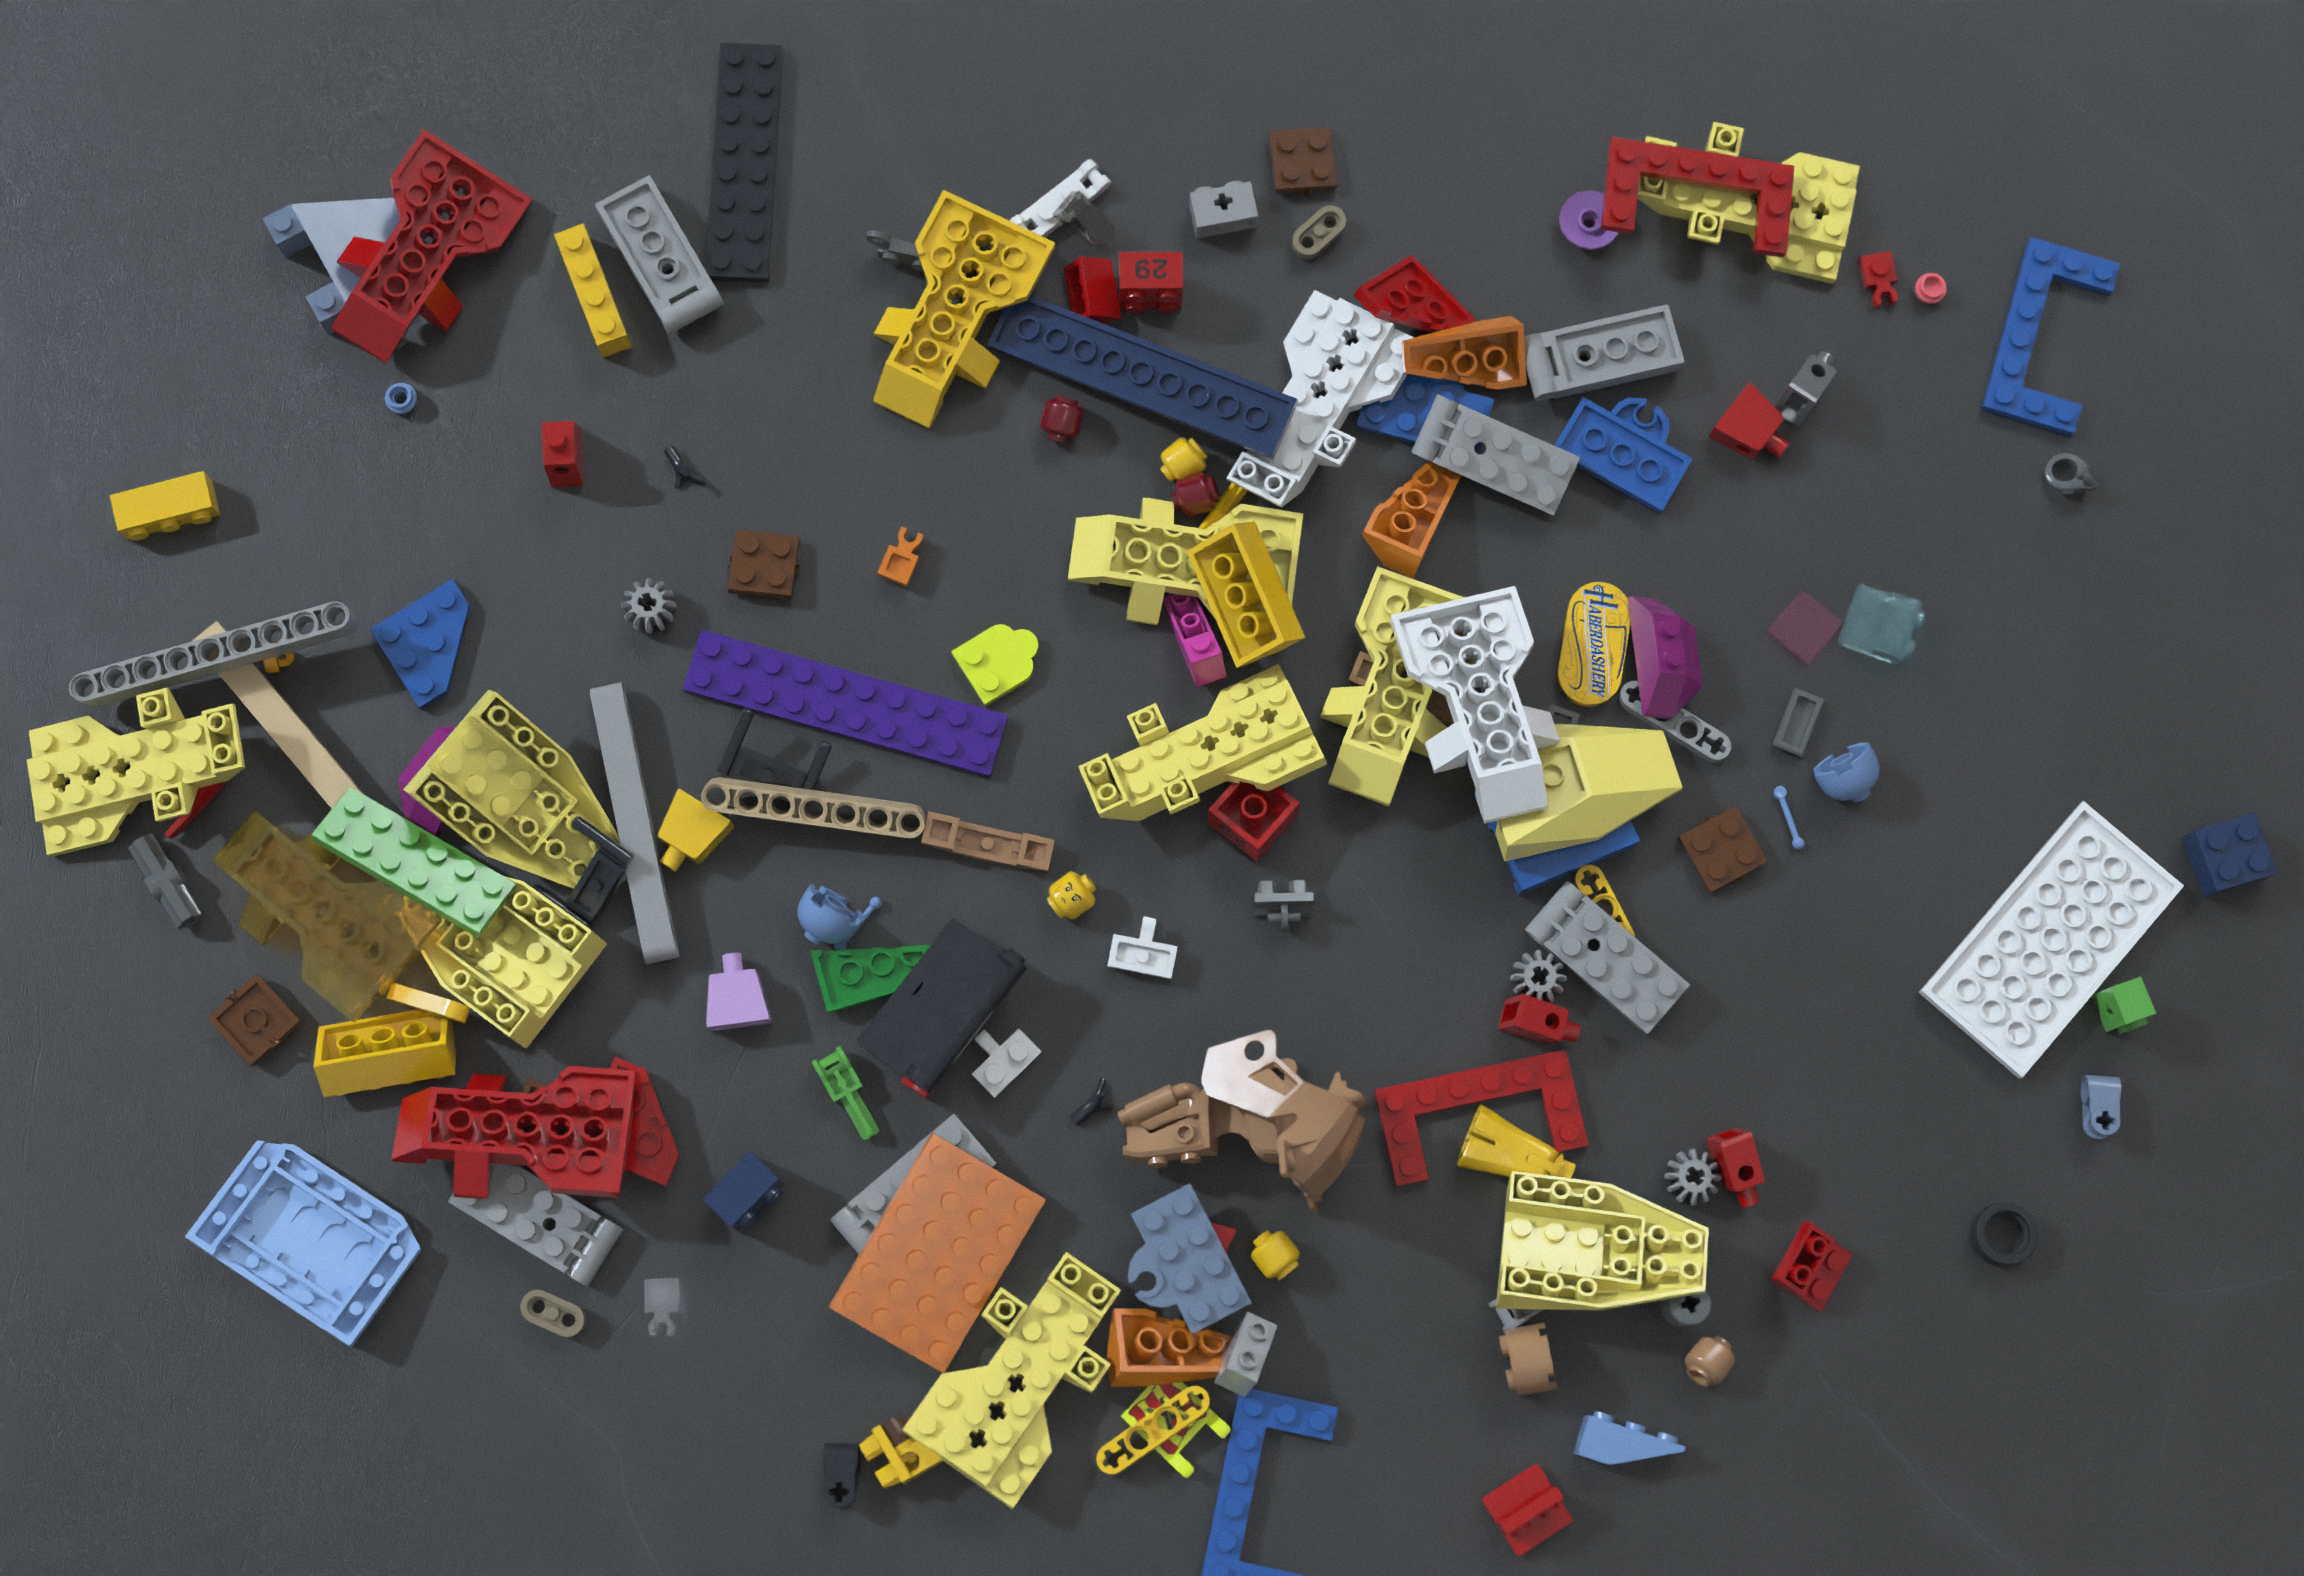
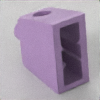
[706,953,772,1031]

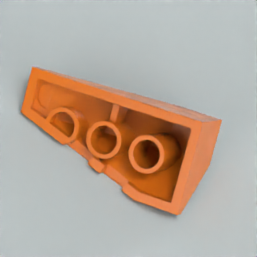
[1402,316,1527,390]
[1362,461,1461,579]
[1106,1309,1232,1387]

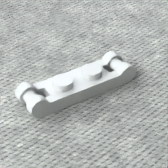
[1009,159,1112,238]

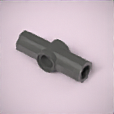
[128,833,204,930]

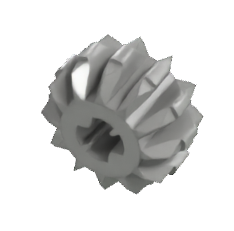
[621,578,677,634]
[1510,950,1566,1003]
[1664,1149,1721,1206]

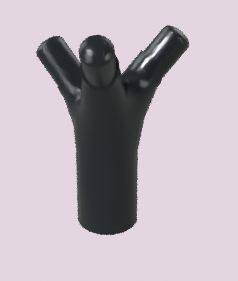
[664,446,707,488]
[1070,1078,1113,1126]

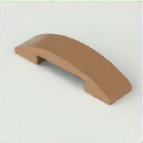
[921,811,1055,872]

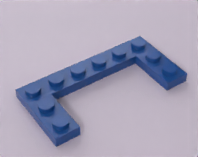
[1981,237,2120,437]
[1201,1389,1338,1576]

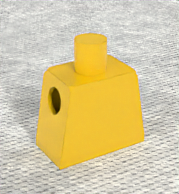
[658,789,734,872]

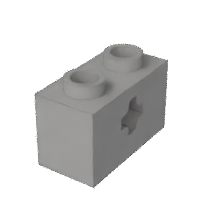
[1189,180,1258,239]
[1215,1311,1278,1397]

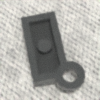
[866,230,924,272]

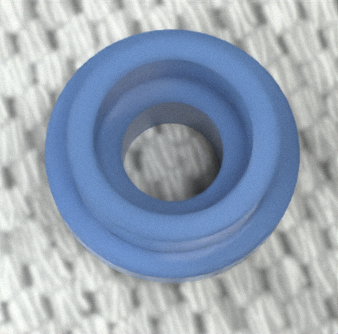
[385,383,417,414]

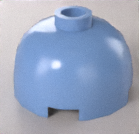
[1813,742,1880,802]
[797,883,864,945]

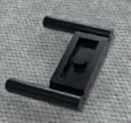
[717,708,832,807]
[532,816,634,929]

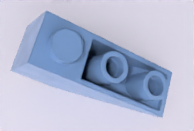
[1573,1411,1685,1465]

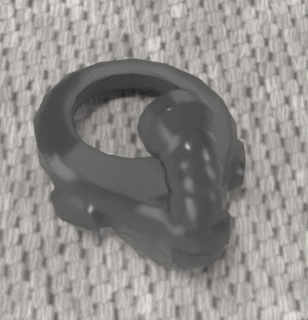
[2044,453,2098,496]

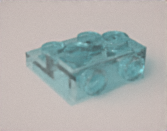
[1837,583,1925,665]

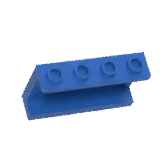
[1487,821,1640,896]

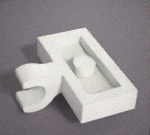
[1107,917,1178,979]
[972,1029,1042,1098]

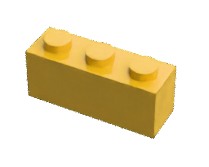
[110,471,220,541]

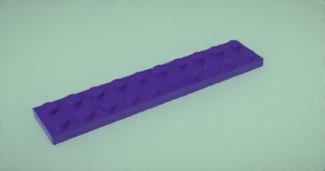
[682,629,1008,778]

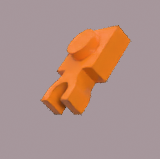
[877,526,924,588]

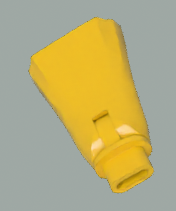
[1457,1104,1576,1179]

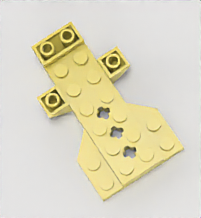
[1637,122,1860,284]
[1068,497,1303,625]
[1320,566,1476,806]
[1078,664,1327,821]
[27,688,245,857]
[902,1252,1121,1510]

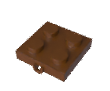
[1268,127,1338,196]
[727,530,800,600]
[1678,806,1768,894]
[207,973,303,1067]

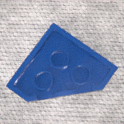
[370,579,471,710]

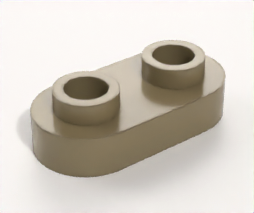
[1292,205,1346,259]
[520,1290,586,1337]

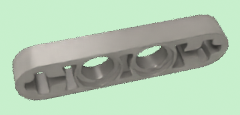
[1618,681,1731,763]

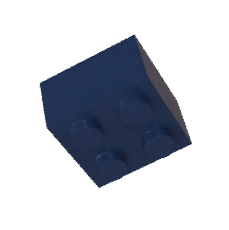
[2182,812,2278,898]
[702,1151,785,1232]

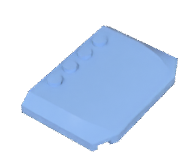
[185,1140,422,1348]

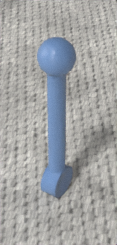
[1773,786,1805,850]
[834,897,882,950]

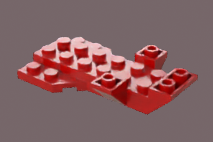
[331,129,532,364]
[392,1066,637,1199]

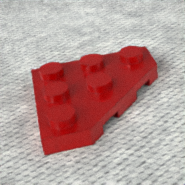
[1354,255,1476,333]
[590,1057,680,1187]

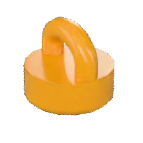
[263,641,294,673]

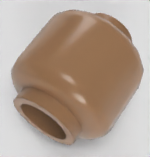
[1685,1336,1735,1387]

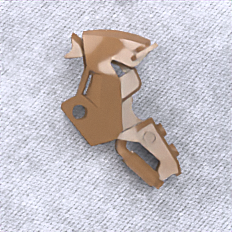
[1117,1030,1369,1212]

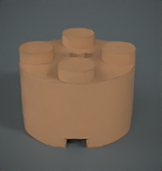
[1499,1323,1557,1396]

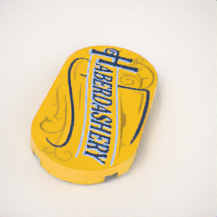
[1557,582,1631,707]

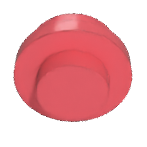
[1915,273,1947,304]

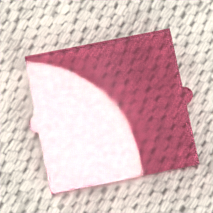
[1767,590,1843,665]

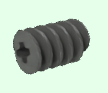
[1659,1291,1712,1327]

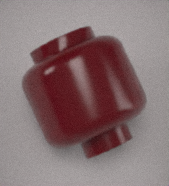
[1039,395,1084,443]
[1171,472,1220,517]

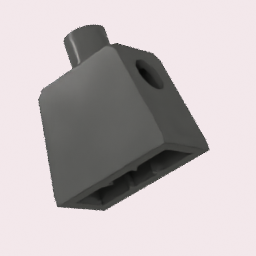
[1775,351,1837,429]

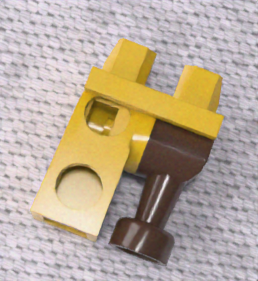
[859,1401,943,1489]

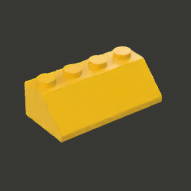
[1186,521,1305,668]
[314,1010,457,1097]

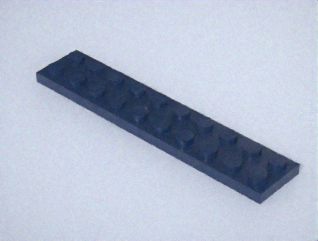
[987,295,1299,459]

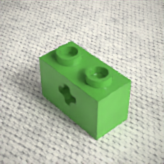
[2091,977,2156,1035]

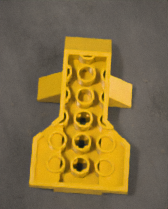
[873,190,1056,429]

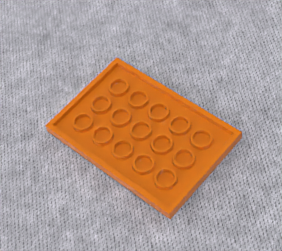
[829,1132,1046,1373]

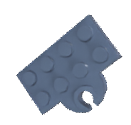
[1128,1183,1251,1334]

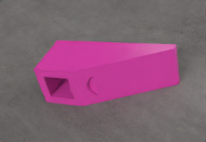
[1163,593,1227,687]

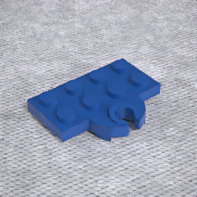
[1356,374,1494,454]
[1554,397,1693,514]

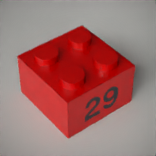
[1119,252,1183,314]
[1208,781,1300,862]

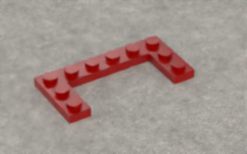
[1600,137,1795,258]
[1374,1049,1588,1187]

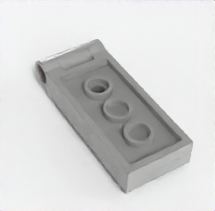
[595,175,724,334]
[1524,304,1685,401]
[1411,394,1580,516]
[1524,881,1690,1035]
[830,1114,997,1254]
[448,1163,623,1287]

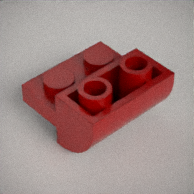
[1771,1221,1853,1311]

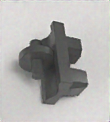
[1254,880,1314,932]

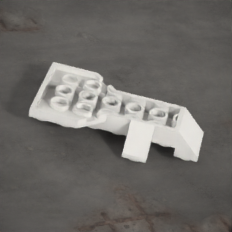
[1227,290,1414,507]
[1390,586,1560,823]

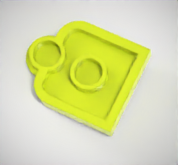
[951,624,1038,707]

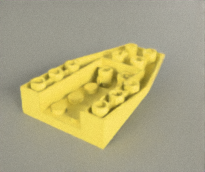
[403,690,620,889]
[1495,724,1683,862]
[395,876,607,1049]
[1496,1171,1709,1310]

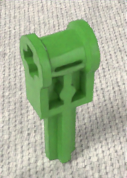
[811,1045,879,1140]

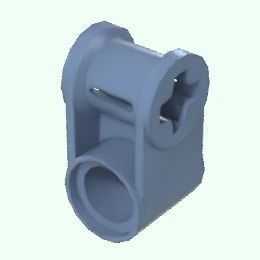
[2081,1075,2121,1140]

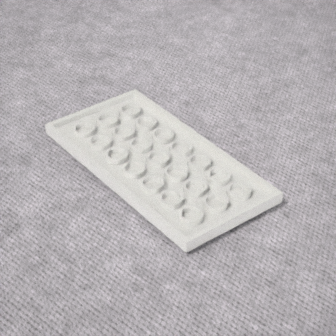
[1918,801,2184,1079]

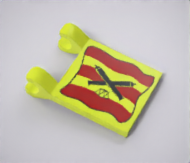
[1121,1382,1231,1478]

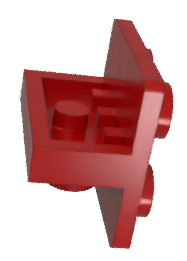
[1482,1464,1573,1556]

